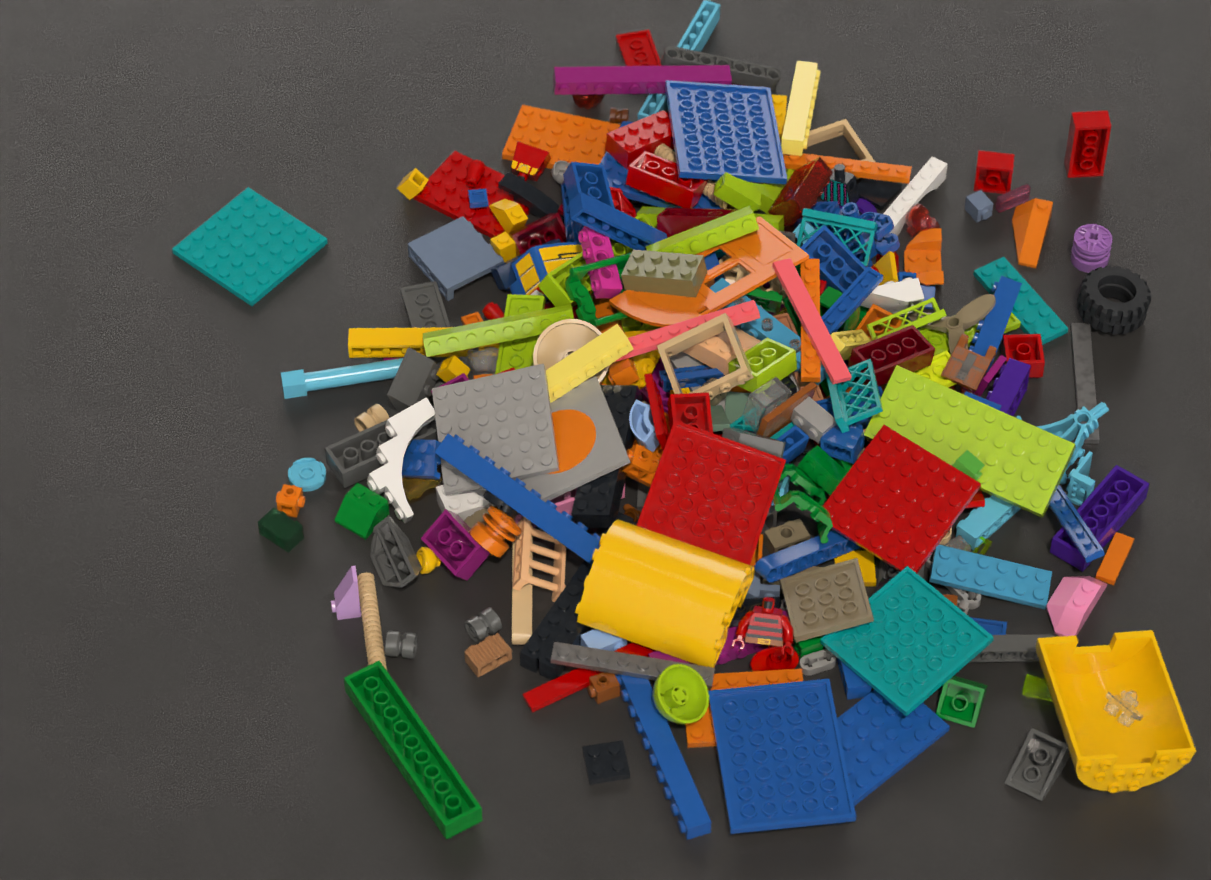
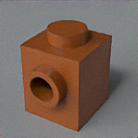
[587,672,620,704]

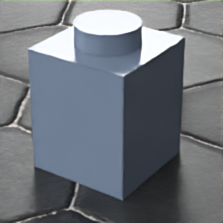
[965,190,993,222]

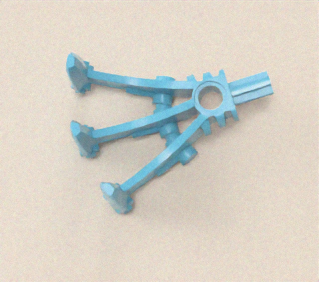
[1016,402,1109,484]

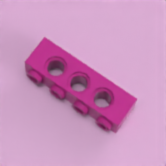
[578,226,623,298]

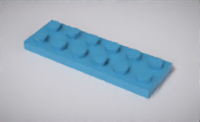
[929,544,1052,609]

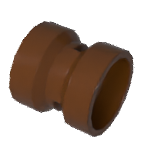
[609,107,629,124]

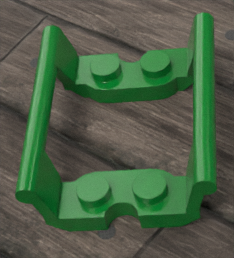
[565,252,631,327]
[773,464,833,544]

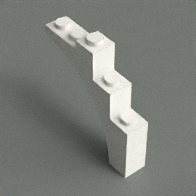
[367,398,435,523]

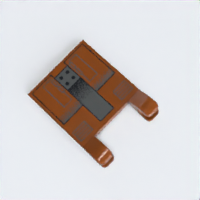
[941,334,997,392]

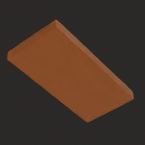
[757,381,817,438]

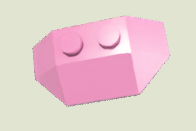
[1046,576,1107,636]

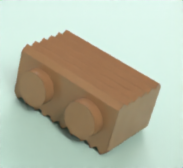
[465,633,512,678]

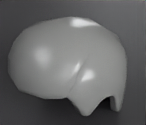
[551,160,570,185]

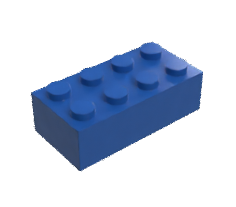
[563,162,614,234]
[800,225,866,293]

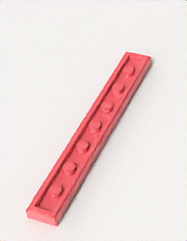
[772,258,852,384]

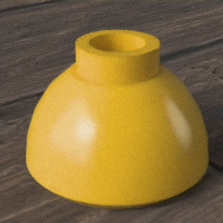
[416,547,441,574]

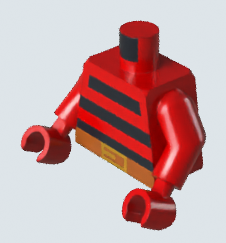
[732,597,795,656]

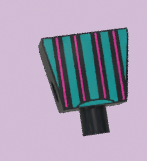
[821,164,859,206]

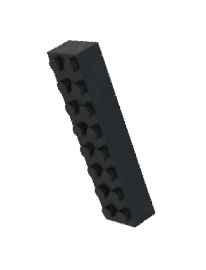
[571,385,643,528]

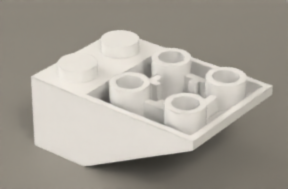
[860,277,924,316]

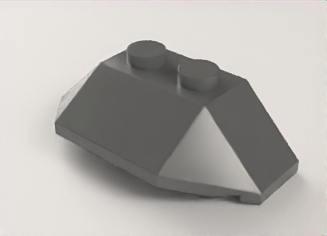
[370,516,422,587]

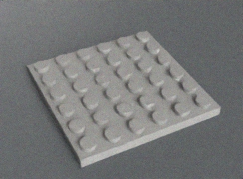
[432,364,560,495]

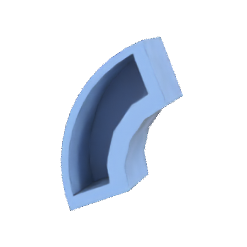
[629,399,660,452]

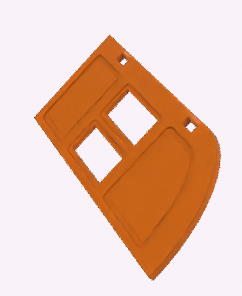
[609,216,809,327]

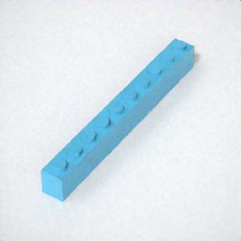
[638,0,720,120]

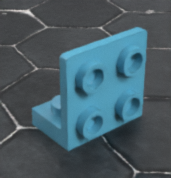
[1066,451,1095,506]

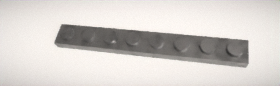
[551,642,715,689]

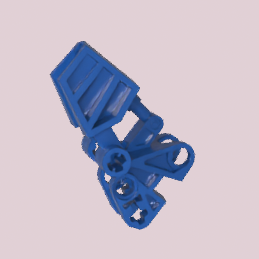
[793,201,900,268]

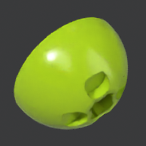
[653,664,709,724]

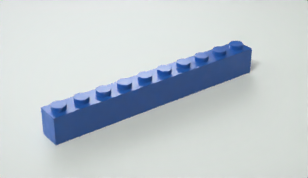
[434,434,601,565]
[615,674,711,840]

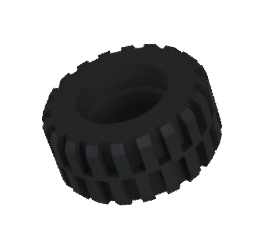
[1077,266,1151,335]

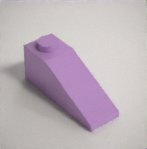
[331,566,361,620]

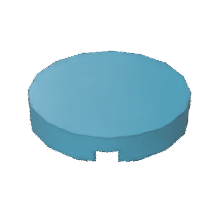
[288,458,326,492]

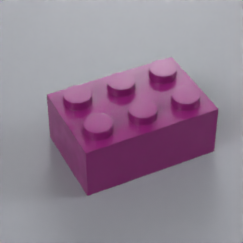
[421,509,490,580]

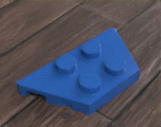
[402,439,441,479]

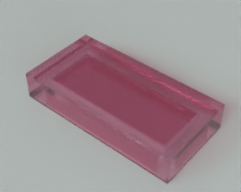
[996,184,1031,213]

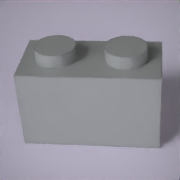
[791,397,837,444]

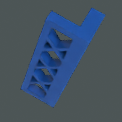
[659,365,725,392]

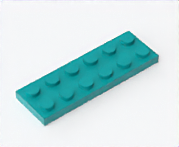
[973,257,1068,345]

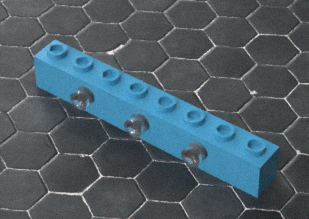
[710,278,827,385]

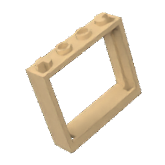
[796,119,875,195]
[657,313,754,400]

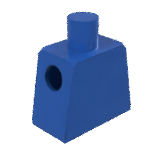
[820,422,864,464]

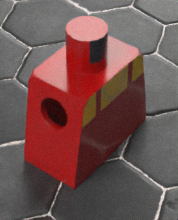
[511,141,551,182]

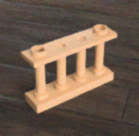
[512,517,566,602]

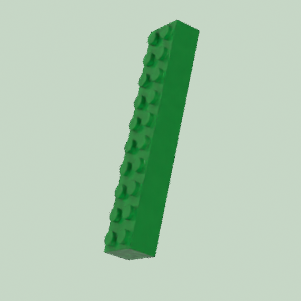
[344,660,482,840]

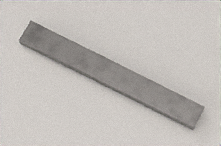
[1071,323,1100,444]

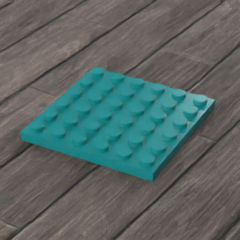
[172,187,328,306]
[820,566,994,716]

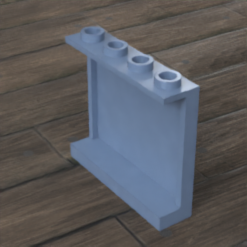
[408,216,504,301]

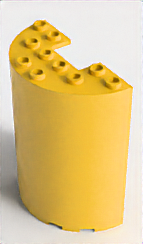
[575,519,755,668]
[1036,630,1196,793]

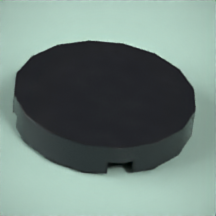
[483,490,518,518]

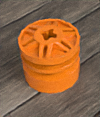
[469,505,522,558]

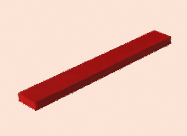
[523,642,657,713]

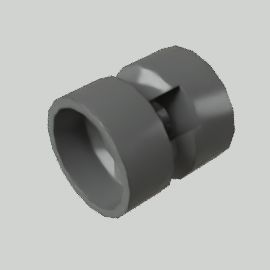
[464,607,502,644]
[385,630,418,659]

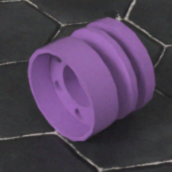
[1071,224,1112,273]

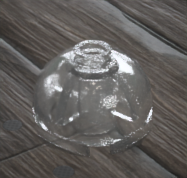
[467,347,499,375]

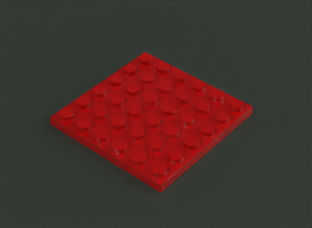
[636,420,786,565]
[820,425,981,573]

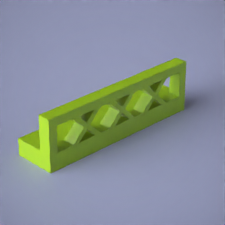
[866,297,947,341]

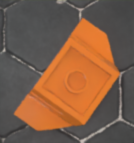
[904,228,944,286]

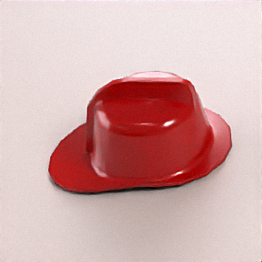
[751,644,799,671]

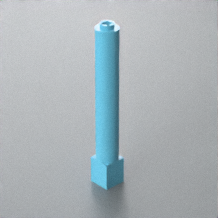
[281,358,403,399]

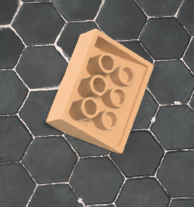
[683,326,761,375]

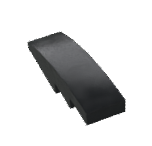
[498,172,564,223]

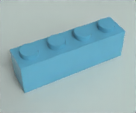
[956,496,1021,550]

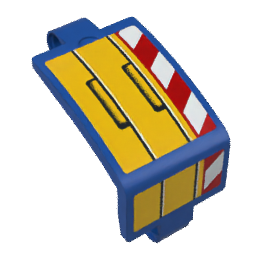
[509,242,583,302]

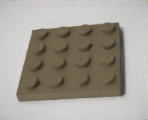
[780,558,874,642]

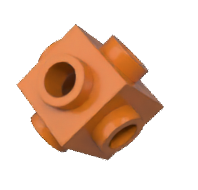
[622,444,653,479]
[276,484,306,518]

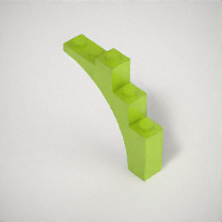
[713,168,800,214]

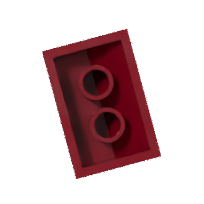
[509,212,566,257]

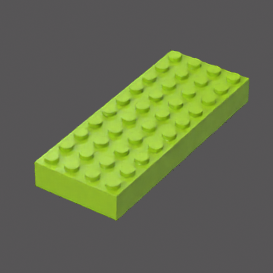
[864,365,1076,518]

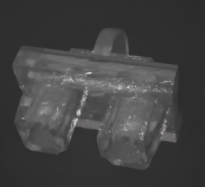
[1104,690,1143,727]

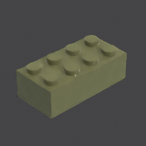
[621,250,707,298]

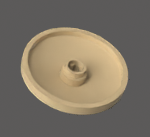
[533,319,609,383]

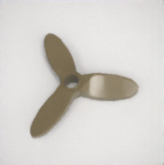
[908,294,996,355]

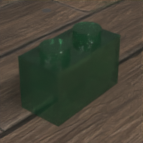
[258,507,304,553]

